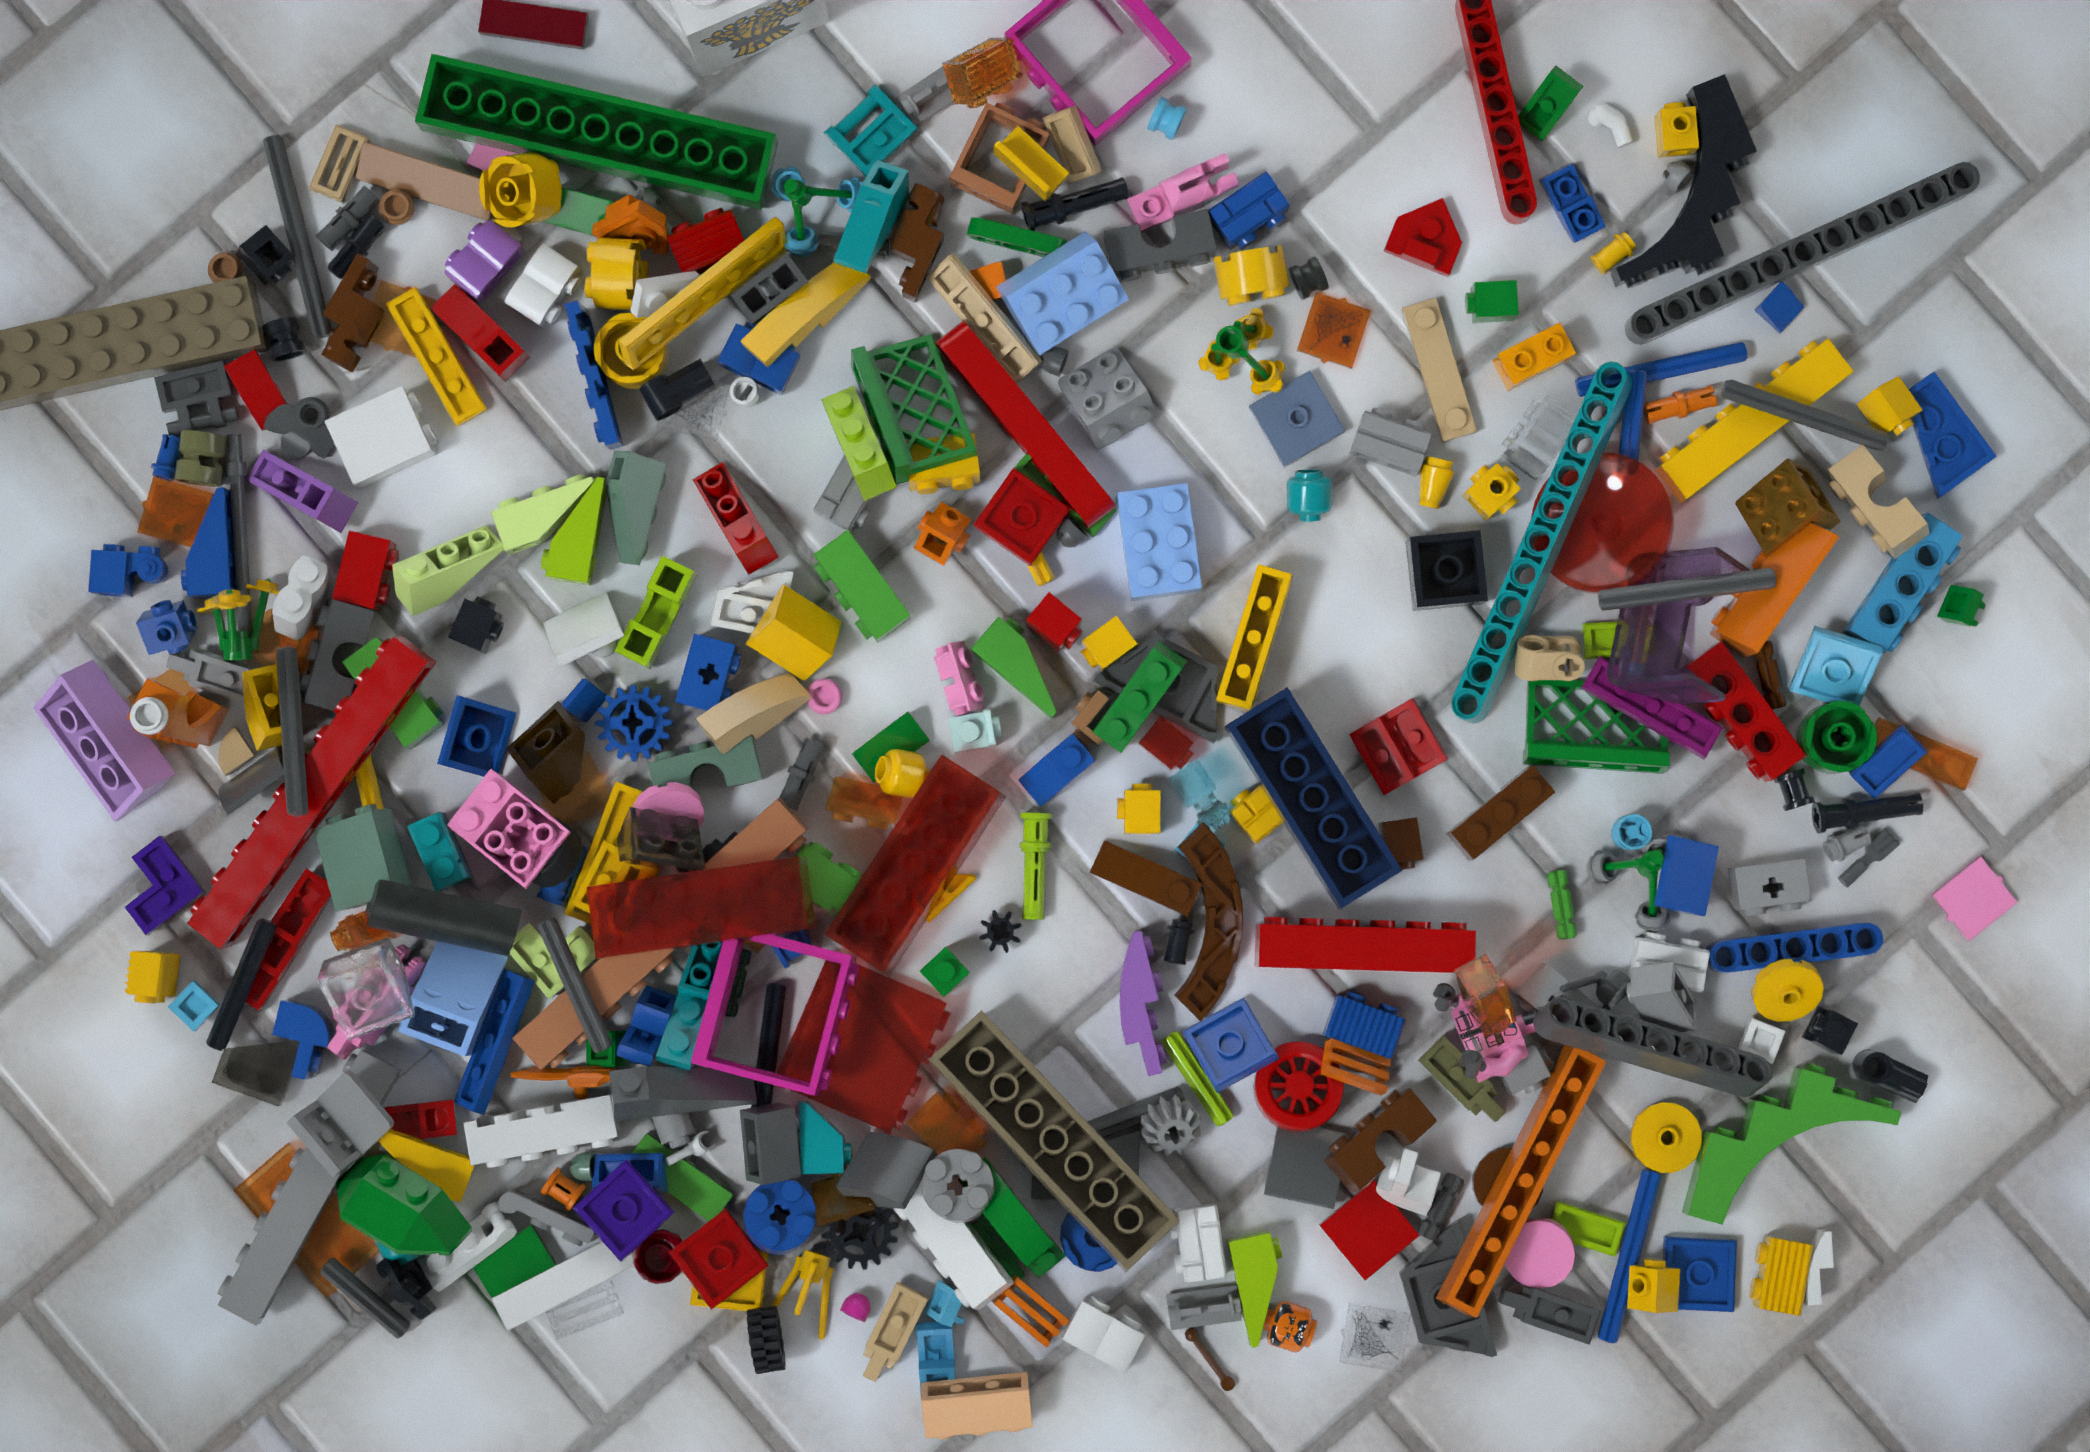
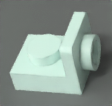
[948,710,1002,753]

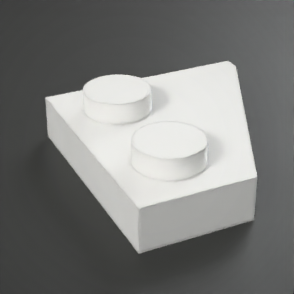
[709,570,794,633]

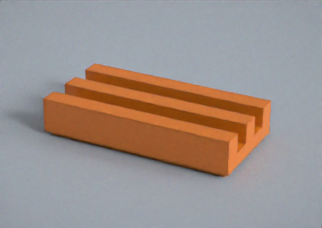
[1321,1038,1391,1096]
[992,1274,1070,1348]

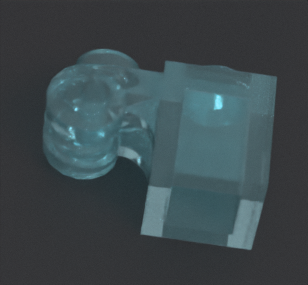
[1167,759,1232,833]

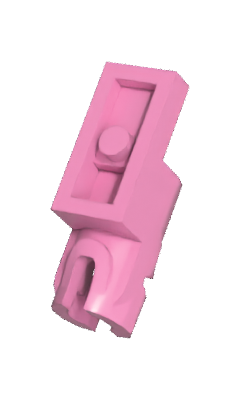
[1126,153,1239,233]

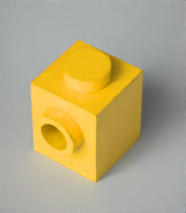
[1654,102,1699,158]
[1856,376,1922,436]
[1080,615,1137,671]
[1117,784,1161,834]
[1627,1259,1680,1313]

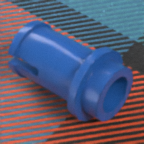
[151,434,181,481]

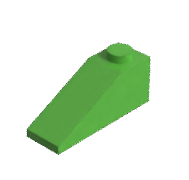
[971,616,1057,719]

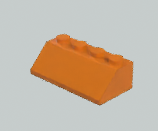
[1709,522,1839,658]

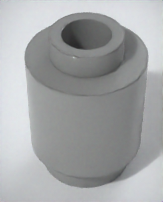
[652,1113,696,1149]

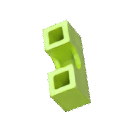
[821,386,897,501]
[615,556,698,670]

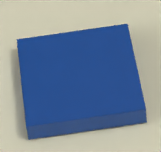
[1182,997,1279,1093]
[1663,1236,1737,1312]

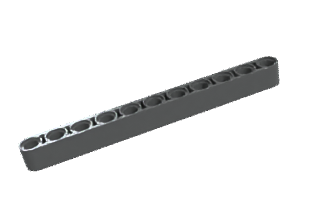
[1625,162,1980,345]

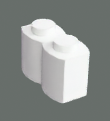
[504,243,582,328]
[272,555,329,641]
[1061,1297,1145,1373]

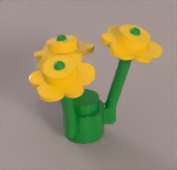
[197,578,280,660]

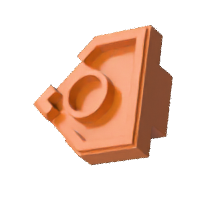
[592,194,669,255]

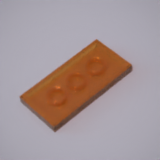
[233,1142,380,1298]

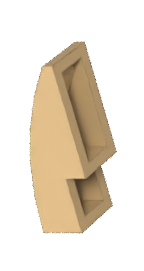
[696,673,812,755]

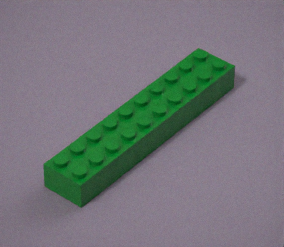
[415,53,778,210]

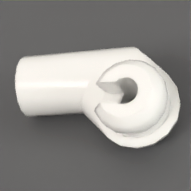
[1587,104,1634,148]

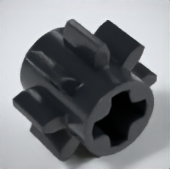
[979,910,1022,953]

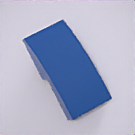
[1539,163,1606,243]

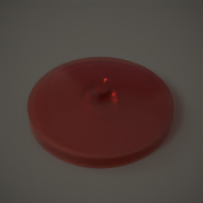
[1531,452,1674,594]

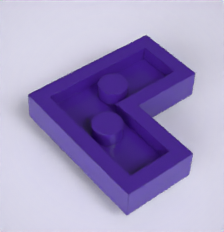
[124,835,205,935]

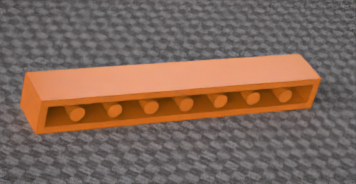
[1436,1045,1607,1318]

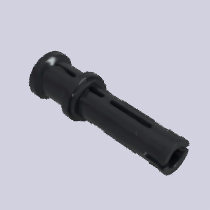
[1021,177,1129,231]
[1812,793,1923,833]

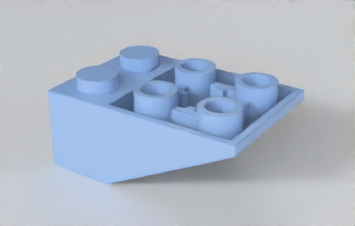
[398,941,509,1057]

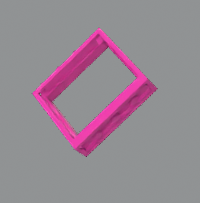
[1004,0,1192,146]
[691,923,860,1096]

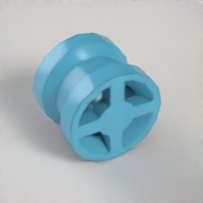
[1147,96,1187,140]

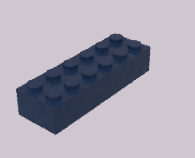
[1224,687,1403,909]

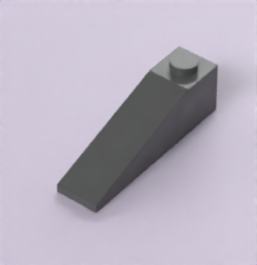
[609,1067,757,1122]

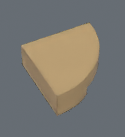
[219,726,256,776]

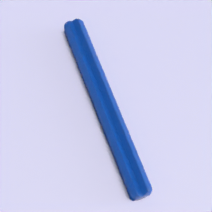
[1575,342,1748,397]
[1598,1169,1661,1343]

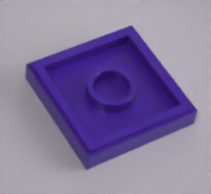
[573,1159,675,1262]

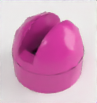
[840,1293,871,1322]

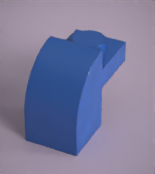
[616,985,677,1067]
[272,999,335,1080]

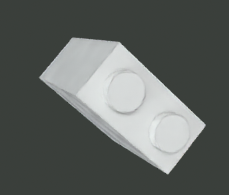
[324,386,438,489]

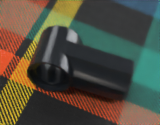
[639,358,716,421]
[1852,1050,1929,1103]

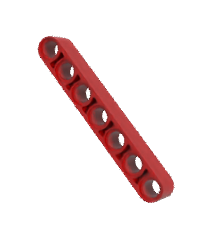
[1455,0,1537,225]
[935,321,1116,529]

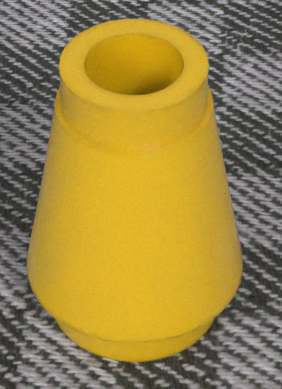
[1418,456,1455,509]

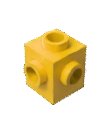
[1462,463,1521,521]

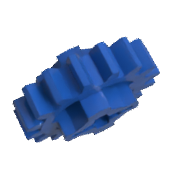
[595,685,673,762]

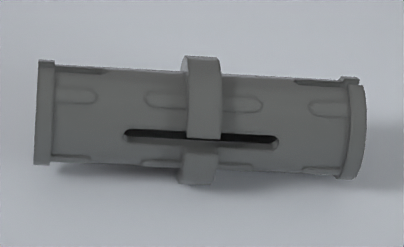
[315,186,380,251]
[779,737,826,811]

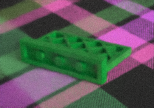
[851,334,977,485]
[1523,680,1670,774]

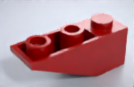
[430,284,530,382]
[692,462,779,575]

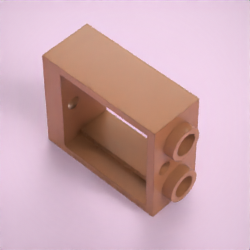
[949,102,1050,215]

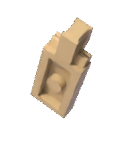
[863,1281,929,1382]

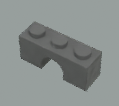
[1104,209,1217,282]
[299,599,375,711]

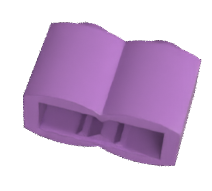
[444,219,525,304]

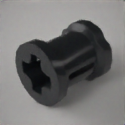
[1774,768,1815,811]

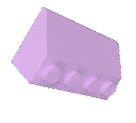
[33,660,176,822]

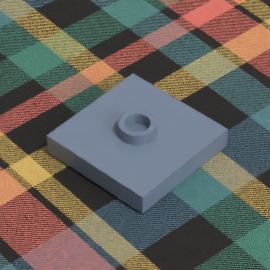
[1249,370,1345,467]

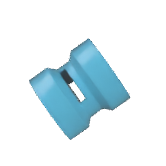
[1611,814,1652,850]

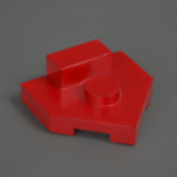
[1383,198,1462,277]

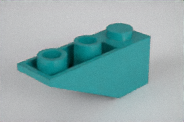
[833,159,909,274]

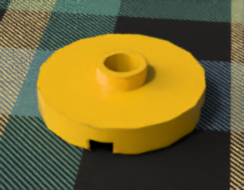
[1751,959,1824,1022]
[1630,1102,1702,1173]

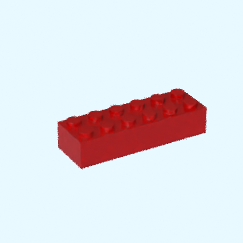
[1254,917,1476,974]

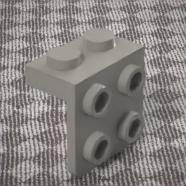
[1058,348,1158,451]
[287,1071,394,1178]

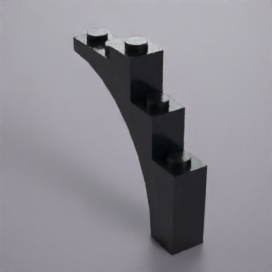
[1610,74,1757,288]

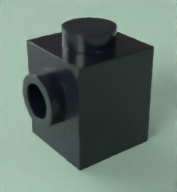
[448,596,504,654]

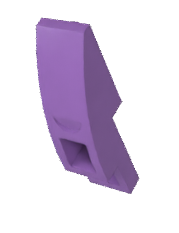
[1119,931,1167,1076]

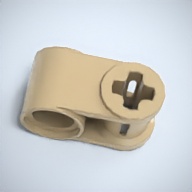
[1514,634,1585,681]

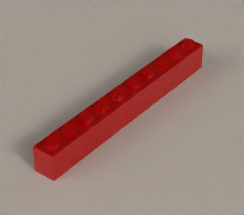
[187,636,437,949]

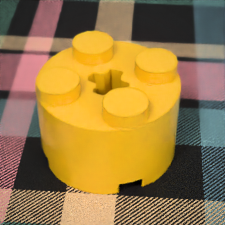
[479,152,562,227]
[584,238,649,310]
[1213,245,1290,306]
[594,313,669,389]

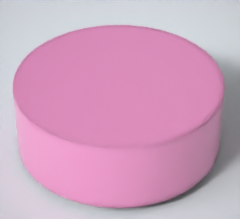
[807,679,842,715]

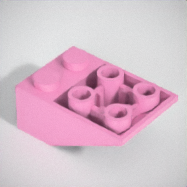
[447,769,571,889]

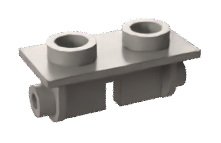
[895,59,973,126]
[1166,1285,1242,1330]

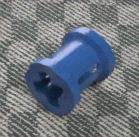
[772,924,814,969]

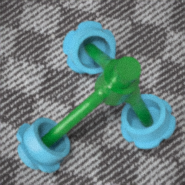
[771,166,863,257]

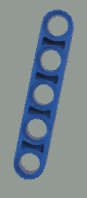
[1706,923,1883,973]

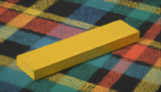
[386,287,488,427]

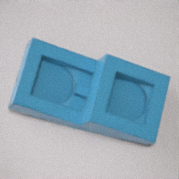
[916,1322,956,1393]

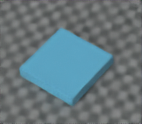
[1789,626,1883,706]

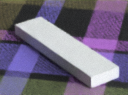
[491,1242,634,1331]

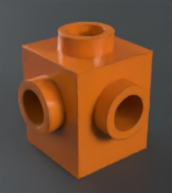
[914,502,972,566]

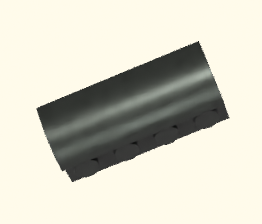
[364,879,522,956]

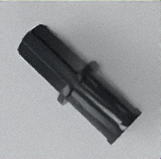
[328,214,387,279]

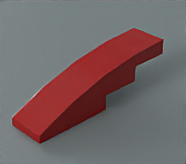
[245,868,331,1012]

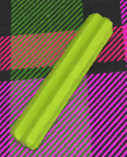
[1161,1031,1234,1127]

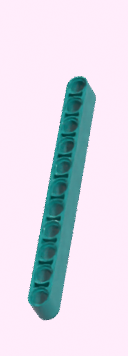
[1451,361,1633,724]

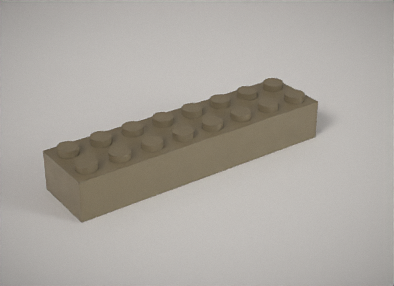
[0,276,269,411]
[929,1010,1180,1273]

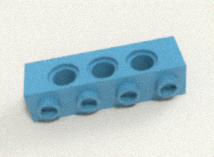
[1842,512,1963,654]

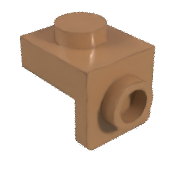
[1071,690,1109,747]

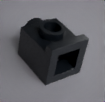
[236,225,295,285]
[1802,1006,1858,1055]

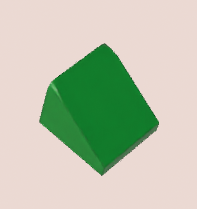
[586,1030,631,1067]

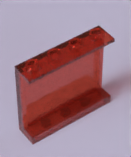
[777,960,951,1135]

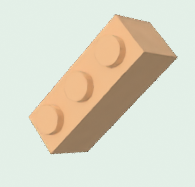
[921,1372,1033,1439]

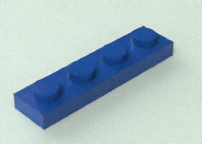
[454,968,535,1115]

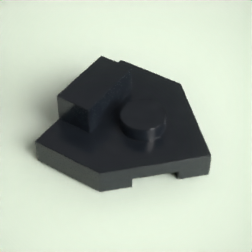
[376,1257,437,1320]

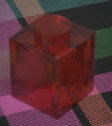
[1137,716,1194,771]

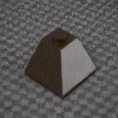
[506,701,585,804]

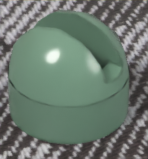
[570,1152,596,1181]

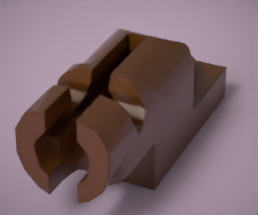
[890,183,945,303]
[321,253,384,373]

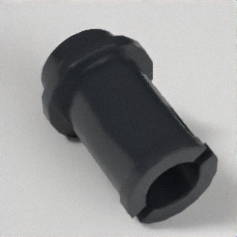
[1163,919,1195,965]

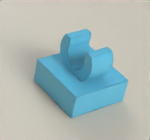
[168,981,221,1032]
[924,1280,971,1327]

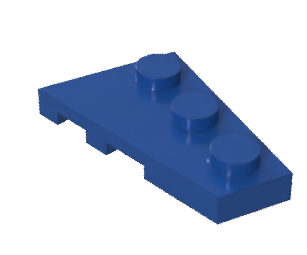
[1908,372,1997,499]

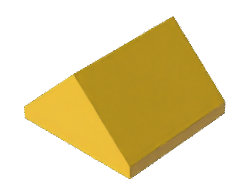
[745,584,842,681]

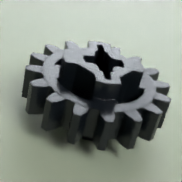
[821,1196,899,1270]

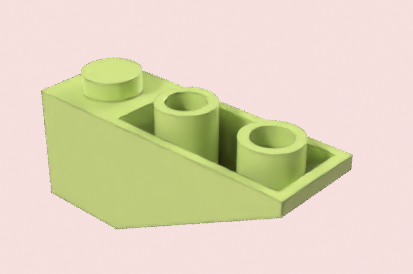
[491,474,595,555]
[392,525,504,616]

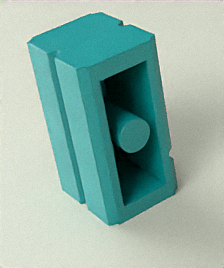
[407,812,474,892]

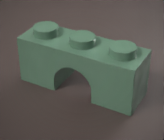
[648,737,764,789]

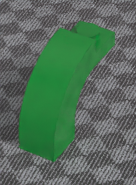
[958,1157,1066,1279]

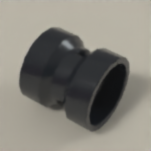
[262,317,306,362]

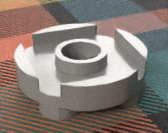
[922,1149,995,1223]

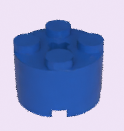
[743,1180,816,1255]

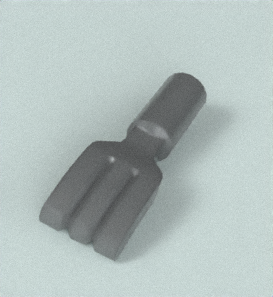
[1838,828,1900,888]

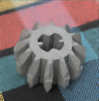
[1141,1095,1201,1157]

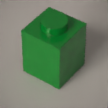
[1465,280,1519,323]
[920,947,970,997]

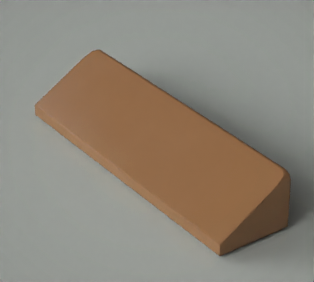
[356,142,492,221]

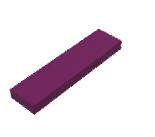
[1581,656,1723,760]

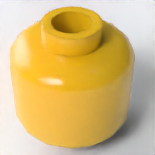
[875,749,930,798]

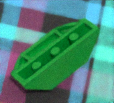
[336,1154,472,1256]

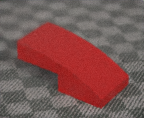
[224,349,288,431]
[383,1099,457,1139]

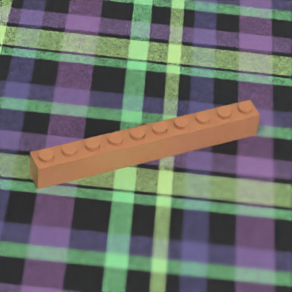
[512,798,808,1070]

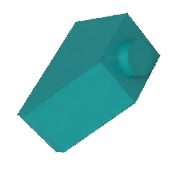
[799,1101,852,1174]

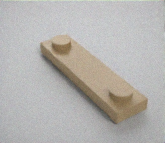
[926,253,1043,384]
[1401,298,1477,443]

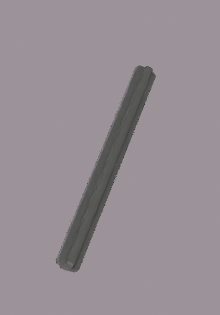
[263,135,332,339]

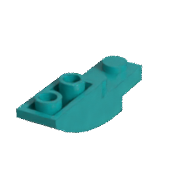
[656,925,725,1071]

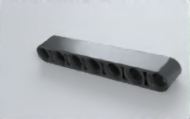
[1533,996,1773,1097]

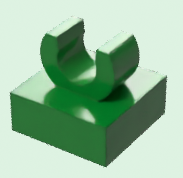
[1937,585,1986,627]

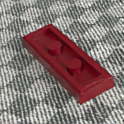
[478,0,589,50]

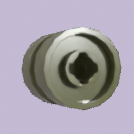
[174,430,227,487]

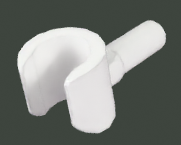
[665,1130,716,1166]

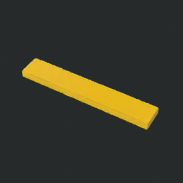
[618,216,787,370]

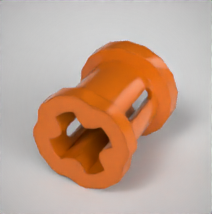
[540,1167,587,1213]

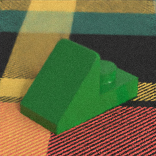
[1518,65,1584,141]

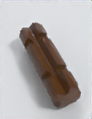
[1754,640,1787,710]

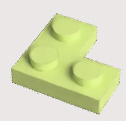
[509,922,604,999]

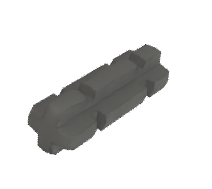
[1418,1172,1464,1241]

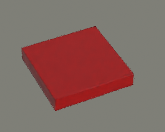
[973,467,1071,567]
[1319,1179,1420,1281]
[668,1209,769,1310]

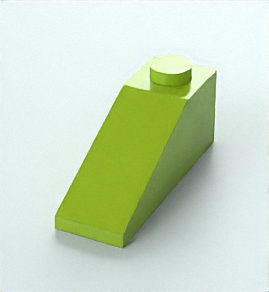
[541,477,607,586]
[1227,1230,1283,1348]

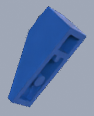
[181,487,236,599]

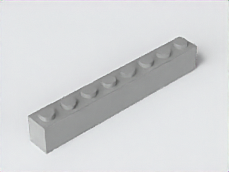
[217,1050,402,1326]

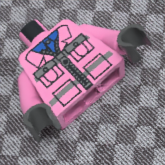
[1433,983,1536,1083]

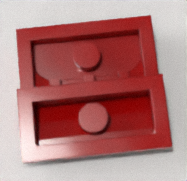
[1349,697,1449,795]

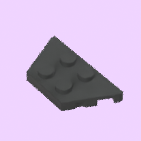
[1093,633,1218,744]
[1399,1221,1497,1357]

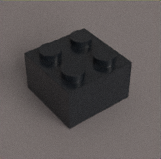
[1405,530,1488,611]

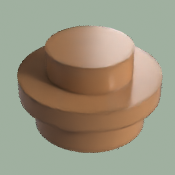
[379,189,415,225]
[208,252,244,283]

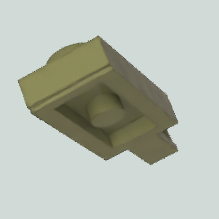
[1418,1035,1506,1122]

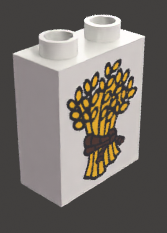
[669,0,830,77]

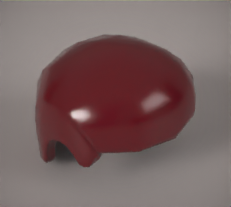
[632,1229,682,1284]

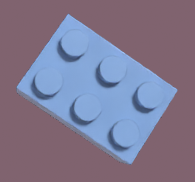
[996,231,1129,355]
[1116,483,1202,602]

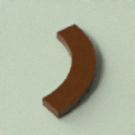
[1174,822,1243,1021]

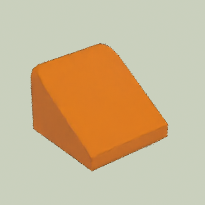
[969,261,1006,302]

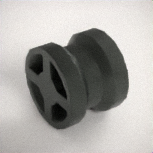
[1289,256,1329,300]

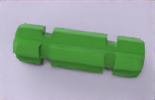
[1547,870,1577,940]

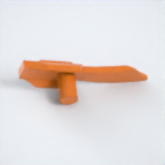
[510,1066,616,1099]

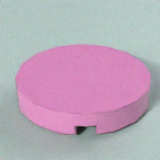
[633,782,704,844]
[1505,1217,1575,1289]

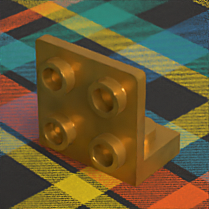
[1735,458,1841,555]

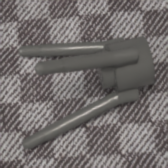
[1560,970,1631,1031]

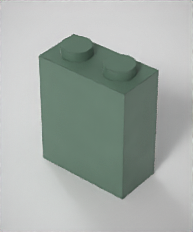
[313,804,412,912]

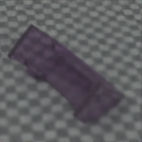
[1607,547,1750,704]

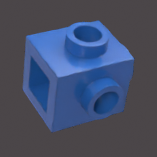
[136,600,197,655]

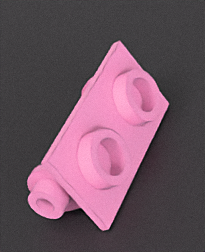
[934,641,984,716]

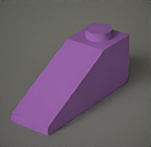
[246,450,359,533]

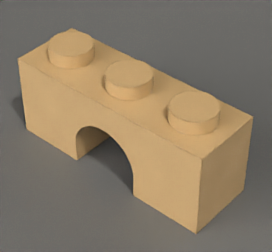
[1828,444,1930,559]

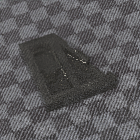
[211,1040,300,1107]

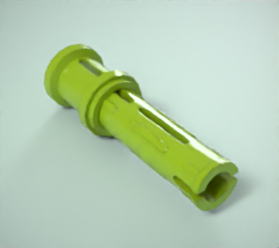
[1019,812,1052,920]

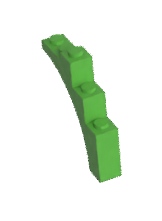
[1682,1063,1901,1225]

